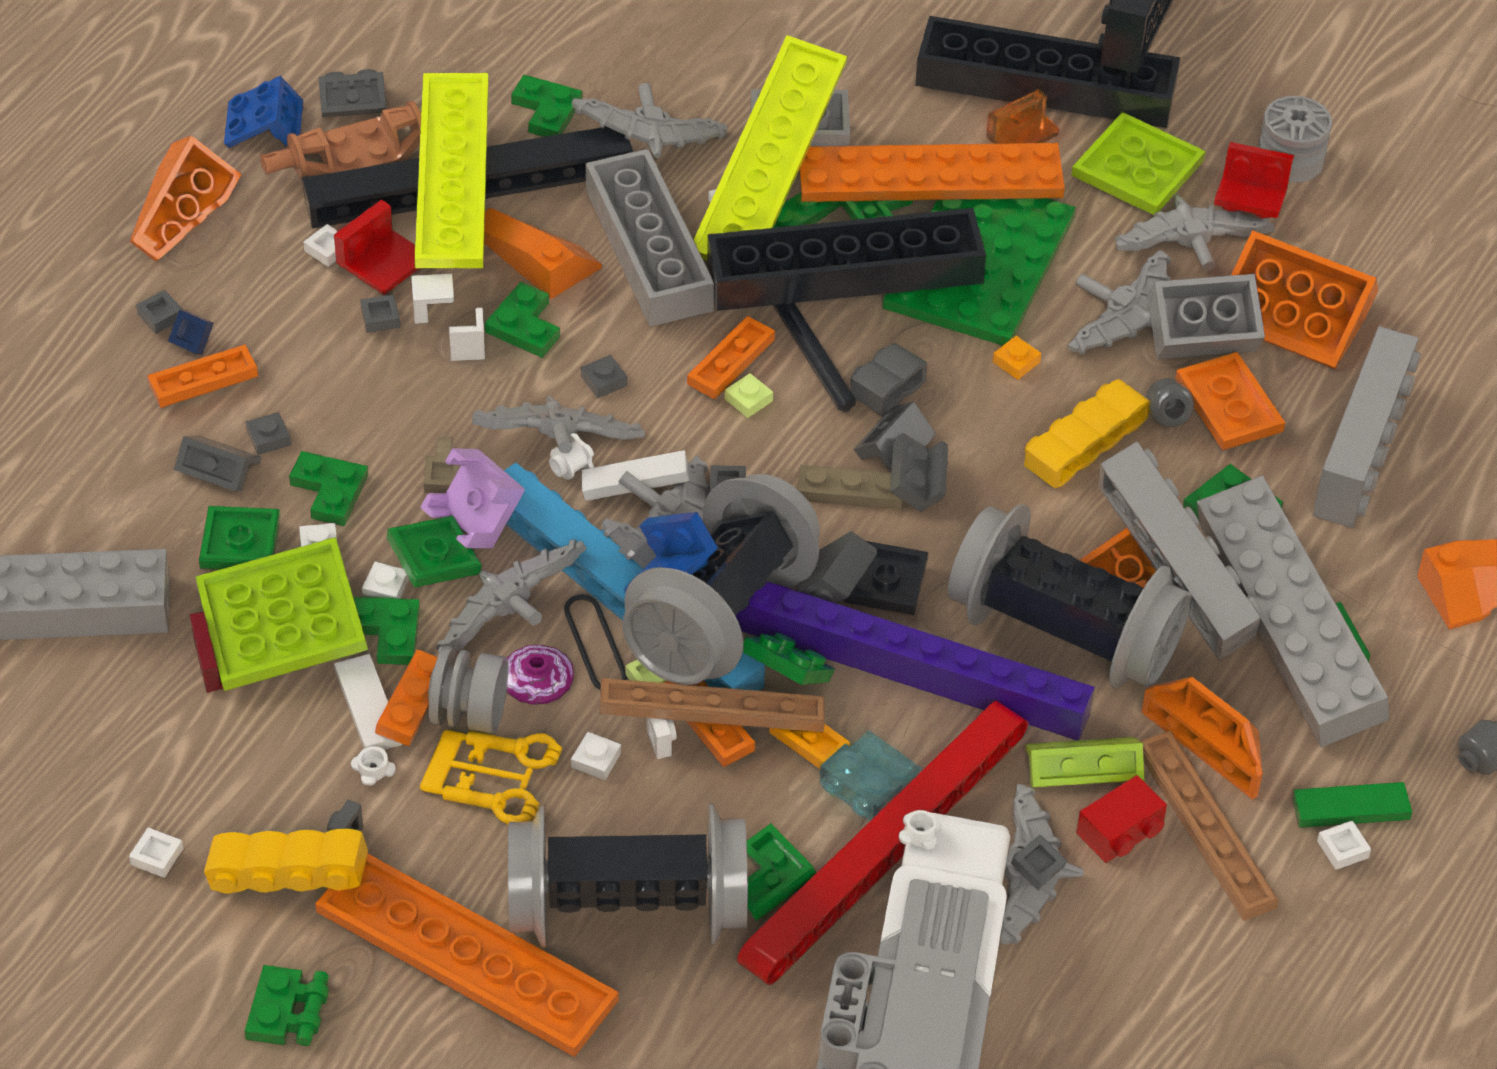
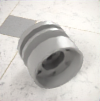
[1258,96,1333,182]
[428,647,509,734]

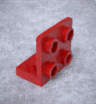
[1214,142,1294,218]
[334,200,420,294]

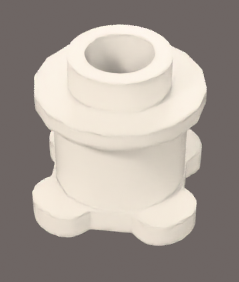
[549,433,594,480]

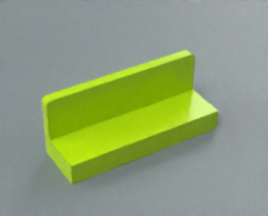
[1025,737,1144,787]

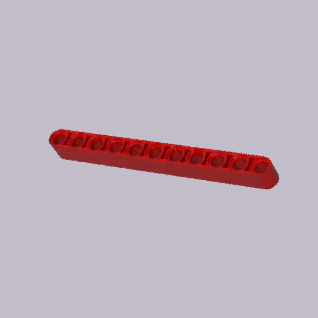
[737,701,1028,985]

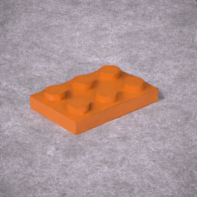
[1175,352,1286,451]

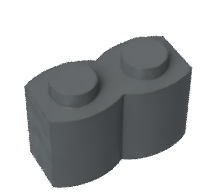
[850,343,927,416]

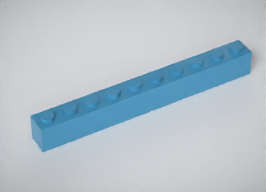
[504,463,765,691]

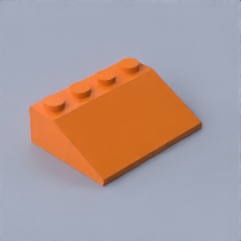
[1231,230,1378,370]

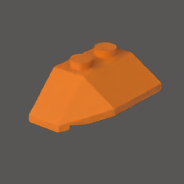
[1141,677,1263,800]

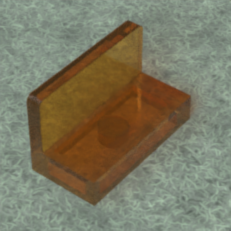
[986,89,1060,144]

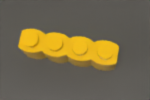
[1024,379,1150,488]
[204,829,368,894]

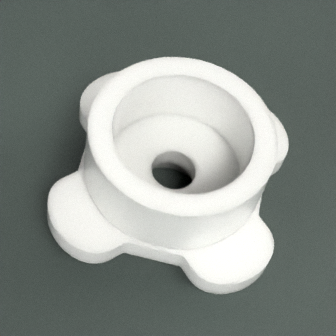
[351,747,396,786]
[899,810,942,849]

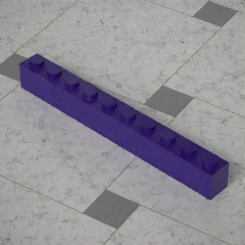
[736,582,1095,740]

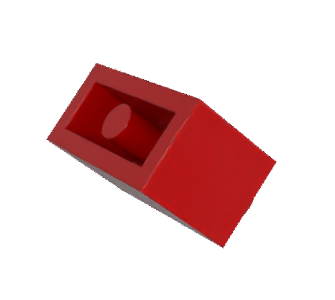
[1076,775,1167,863]

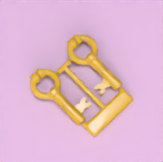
[420,730,562,825]

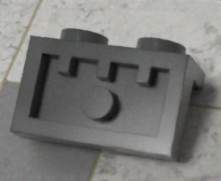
[318,69,386,117]
[890,433,948,512]

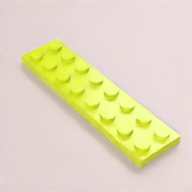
[693,35,847,261]
[415,73,489,268]

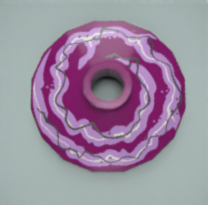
[507,644,574,705]

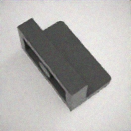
[854,401,935,472]
[174,436,261,492]

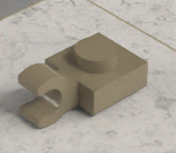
[423,437,461,493]

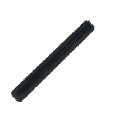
[772,303,856,412]

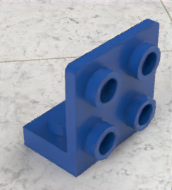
[224,75,303,148]
[624,512,718,593]

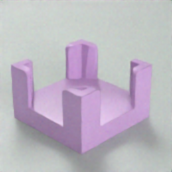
[420,448,525,548]

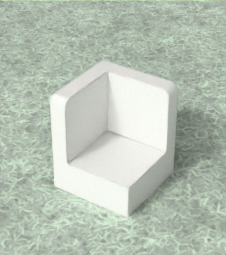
[411,273,454,324]
[449,308,485,361]

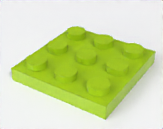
[1071,112,1206,215]

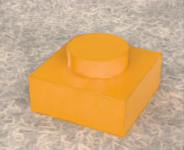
[993,336,1042,380]

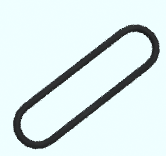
[564,594,627,690]

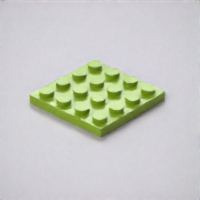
[196,537,368,691]

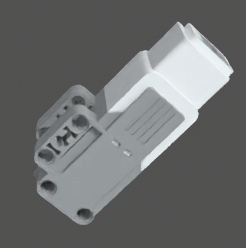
[816,813,1010,1069]

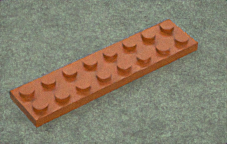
[799,143,1065,202]
[315,853,619,1057]

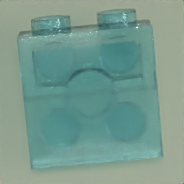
[819,730,923,820]

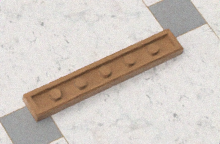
[599,678,825,732]
[1141,731,1279,921]

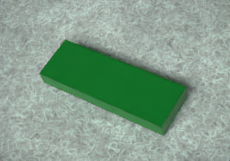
[1292,782,1412,828]

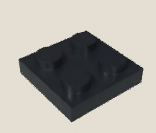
[844,541,928,615]

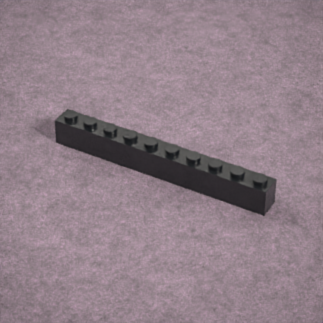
[302,126,633,229]

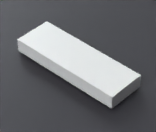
[582,450,689,501]
[334,654,402,750]

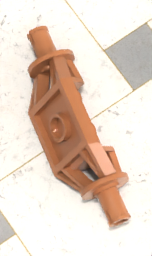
[260,100,422,178]

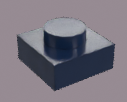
[168,309,214,354]

